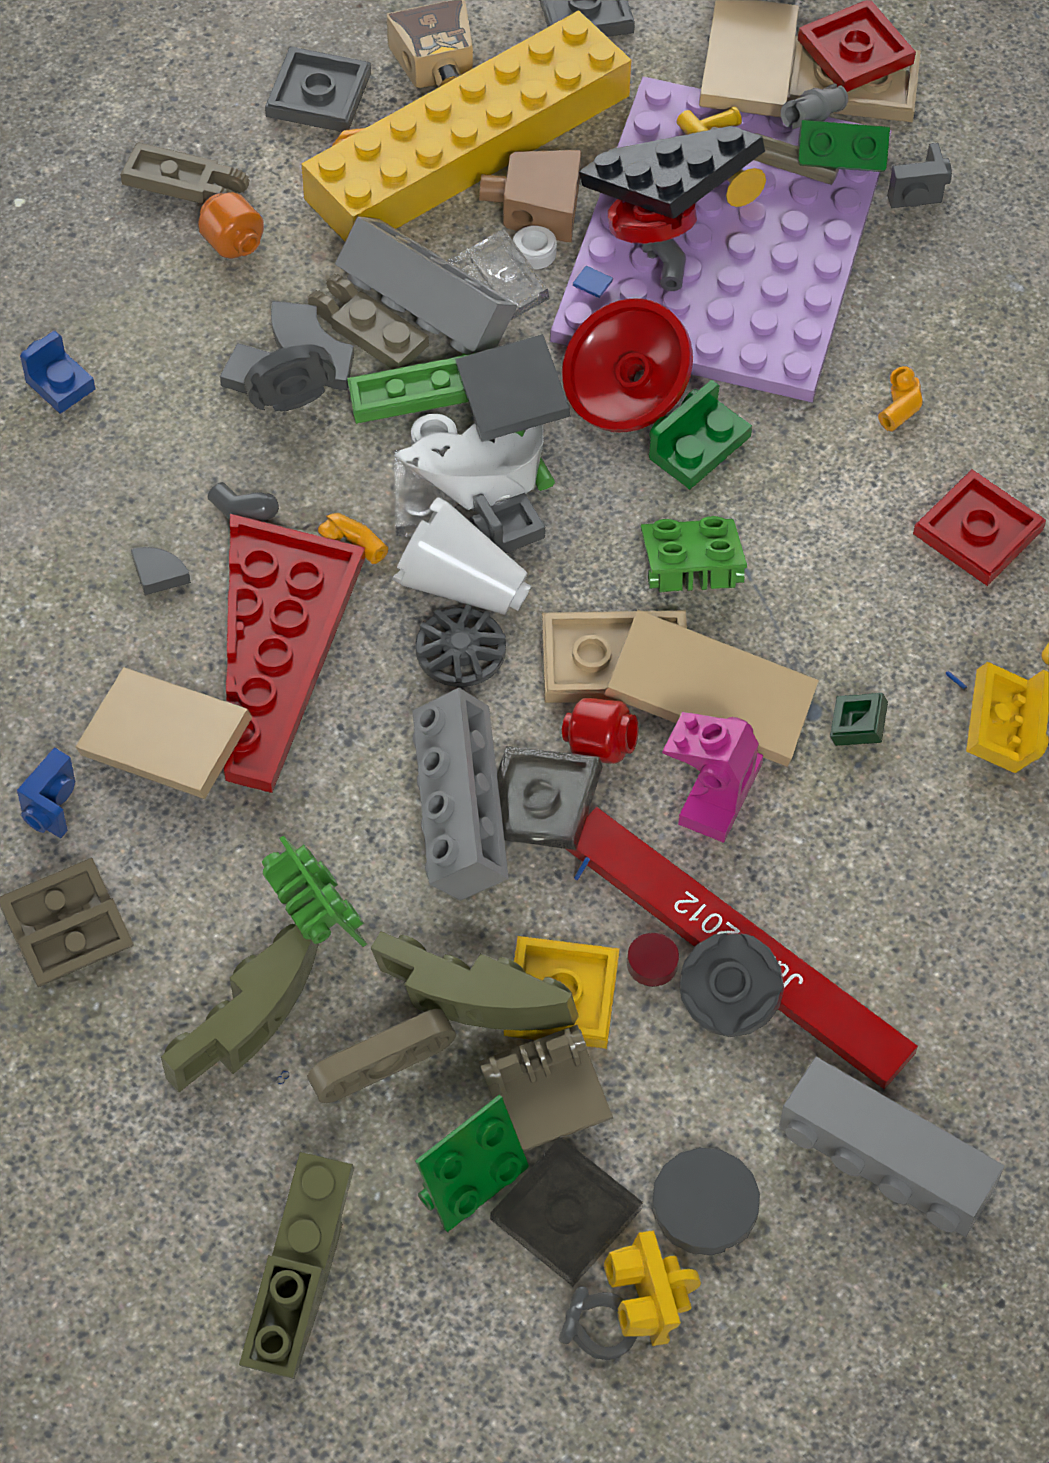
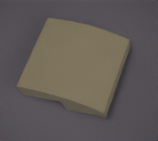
[0,858,134,987]

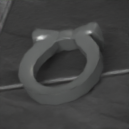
[559,1286,638,1360]

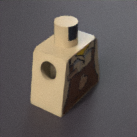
[387,0,473,88]

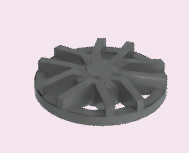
[416,604,506,687]

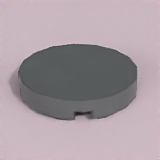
[244,344,336,412]
[680,933,784,1037]
[652,1147,760,1255]

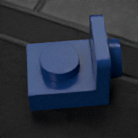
[20,331,96,414]
[17,747,75,838]

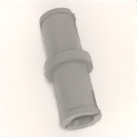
[781,84,848,129]

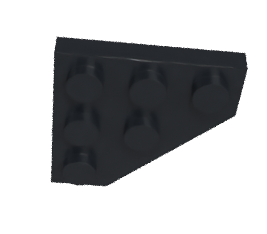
[579,126,765,219]

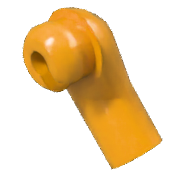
[318,513,389,564]

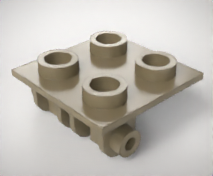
[479,1025,613,1152]

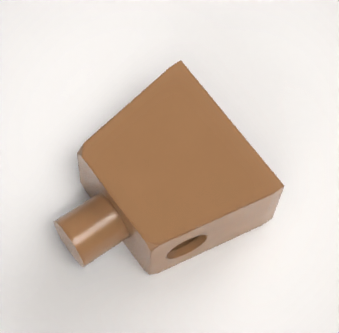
[479,150,581,243]

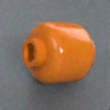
[198,192,264,259]

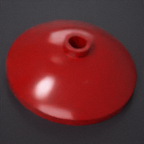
[562,298,693,433]

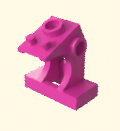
[662,712,763,843]

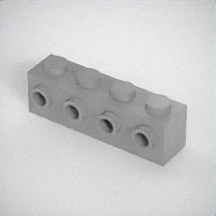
[335,216,518,355]
[412,688,509,901]
[779,1057,1005,1237]

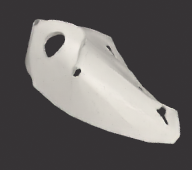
[394,423,544,511]

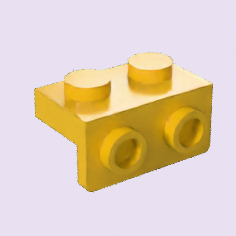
[966,662,1049,773]

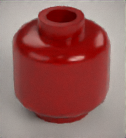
[562,698,639,764]

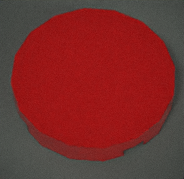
[608,199,697,244]

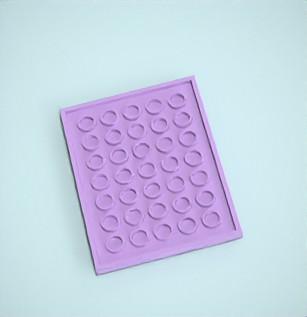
[550,77,891,402]

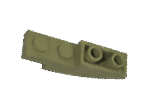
[161,924,319,1092]
[371,931,579,1031]
[239,1152,354,1379]

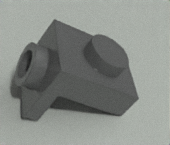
[887,143,952,208]
[469,492,545,553]

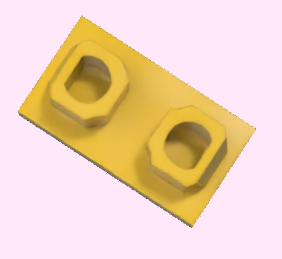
[604,1230,701,1346]

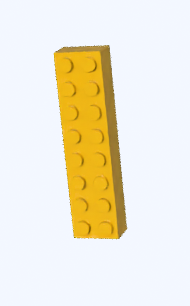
[301,10,632,242]

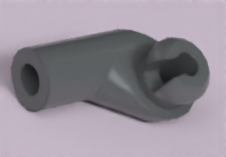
[642,238,686,291]
[208,482,279,522]

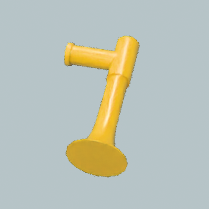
[676,107,766,207]

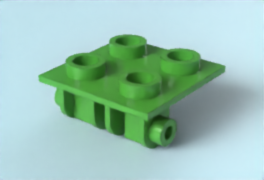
[641,516,747,593]
[262,836,367,947]

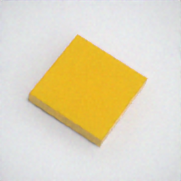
[504,936,620,1049]

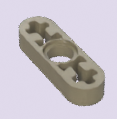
[307,1009,456,1103]

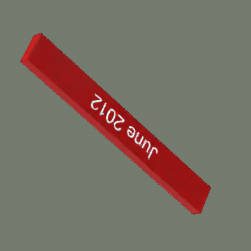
[564,807,918,1090]

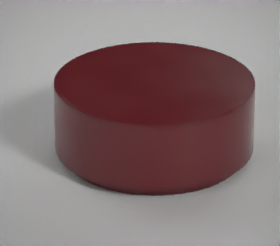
[627,933,679,987]

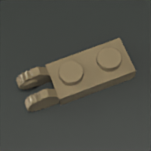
[120,142,250,204]
[307,273,429,369]

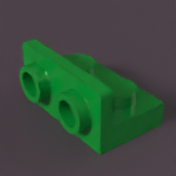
[798,120,890,172]
[649,380,752,490]

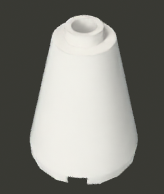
[393,497,532,615]

